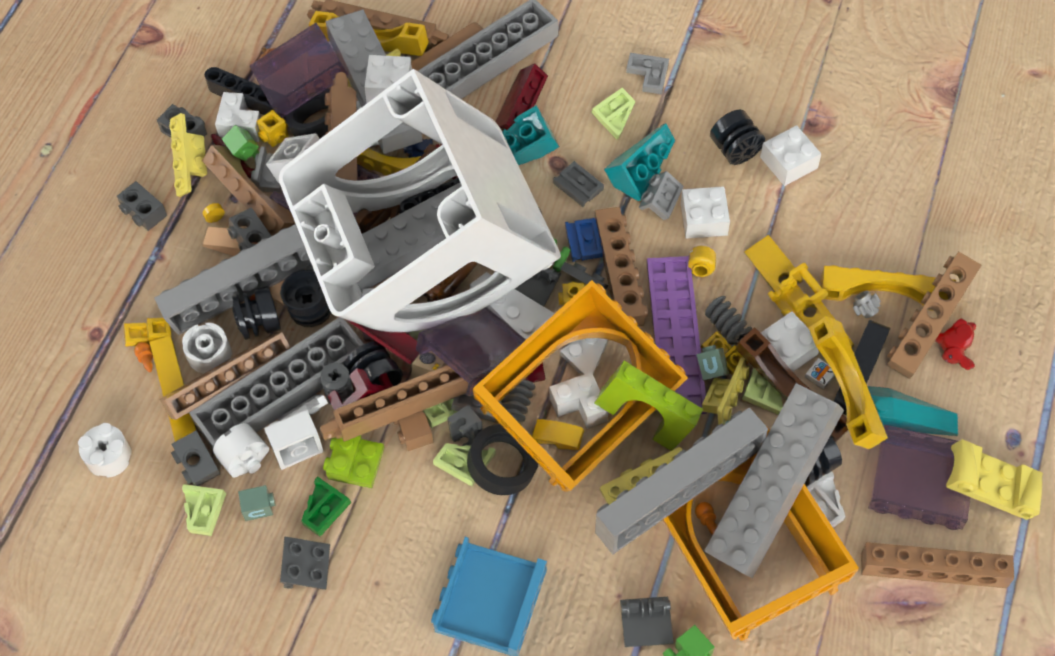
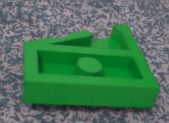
[301,476,351,537]

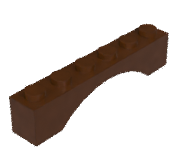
[736,327,849,442]

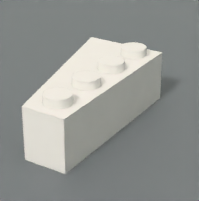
[470,272,555,346]

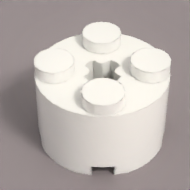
[182,323,232,374]
[78,423,132,477]
[213,423,269,478]

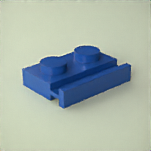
[565,218,603,262]

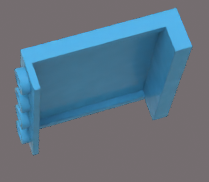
[431,537,547,656]

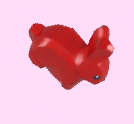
[935,318,976,370]

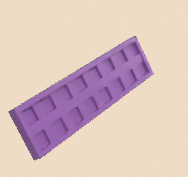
[647,256,707,414]

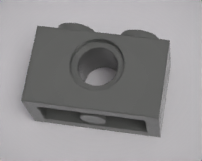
[171,431,220,486]

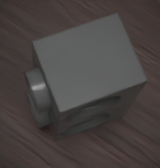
[157,104,207,138]
[117,181,167,231]
[227,208,272,251]

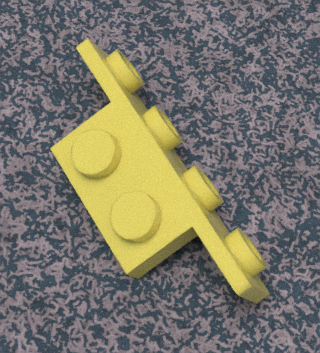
[169,113,207,197]
[702,357,749,425]
[600,447,682,505]

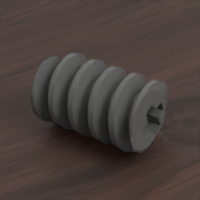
[705,296,752,344]
[320,362,354,405]
[501,379,535,426]

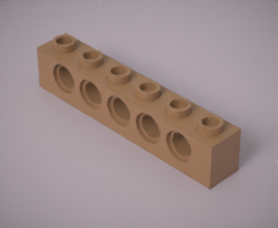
[595,206,648,327]
[886,251,982,379]
[160,332,291,420]
[861,542,1014,588]

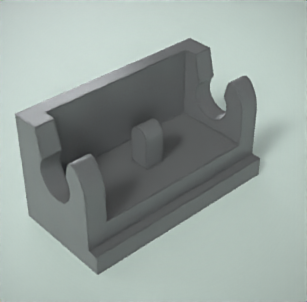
[448,404,483,446]

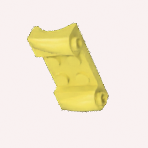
[946,439,1043,520]

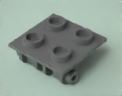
[515,268,561,307]
[280,536,330,590]
[620,596,674,647]

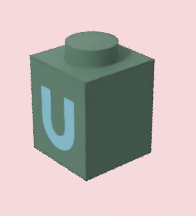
[697,345,729,380]
[238,485,276,521]

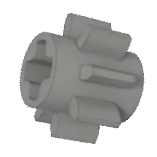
[852,291,881,318]

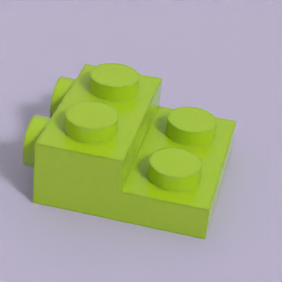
[323,435,385,488]

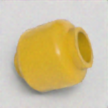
[688,245,716,277]

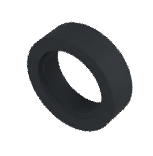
[286,89,330,139]
[467,424,538,495]

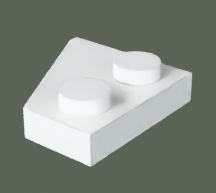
[560,338,608,375]
[278,394,328,421]
[807,472,845,527]

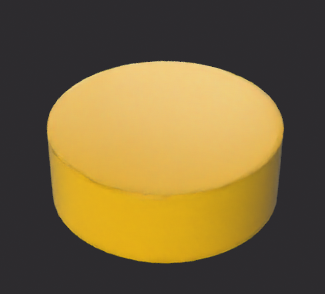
[202,203,225,223]

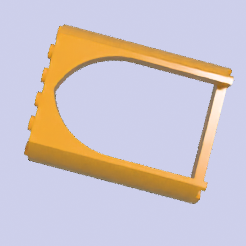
[473,280,688,491]
[663,426,859,641]

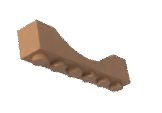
[202,145,296,236]

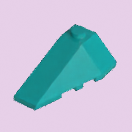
[502,105,560,166]
[604,123,675,201]
[867,386,958,436]

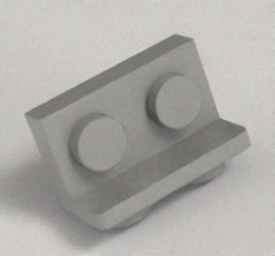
[251,146,282,193]
[639,171,684,220]

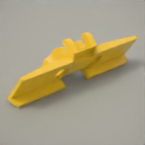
[744,235,854,347]

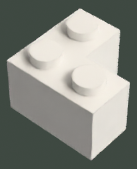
[215,92,261,142]
[549,372,609,429]

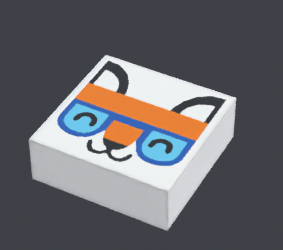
[805,358,835,390]

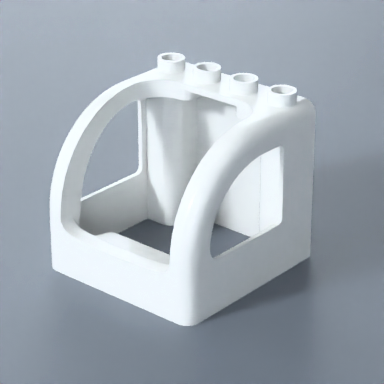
[279,69,561,332]

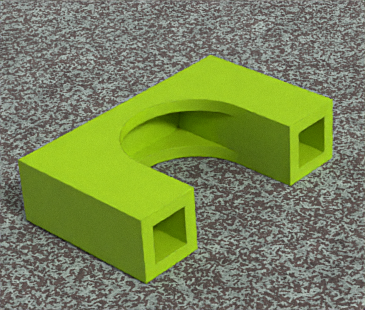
[594,360,703,451]

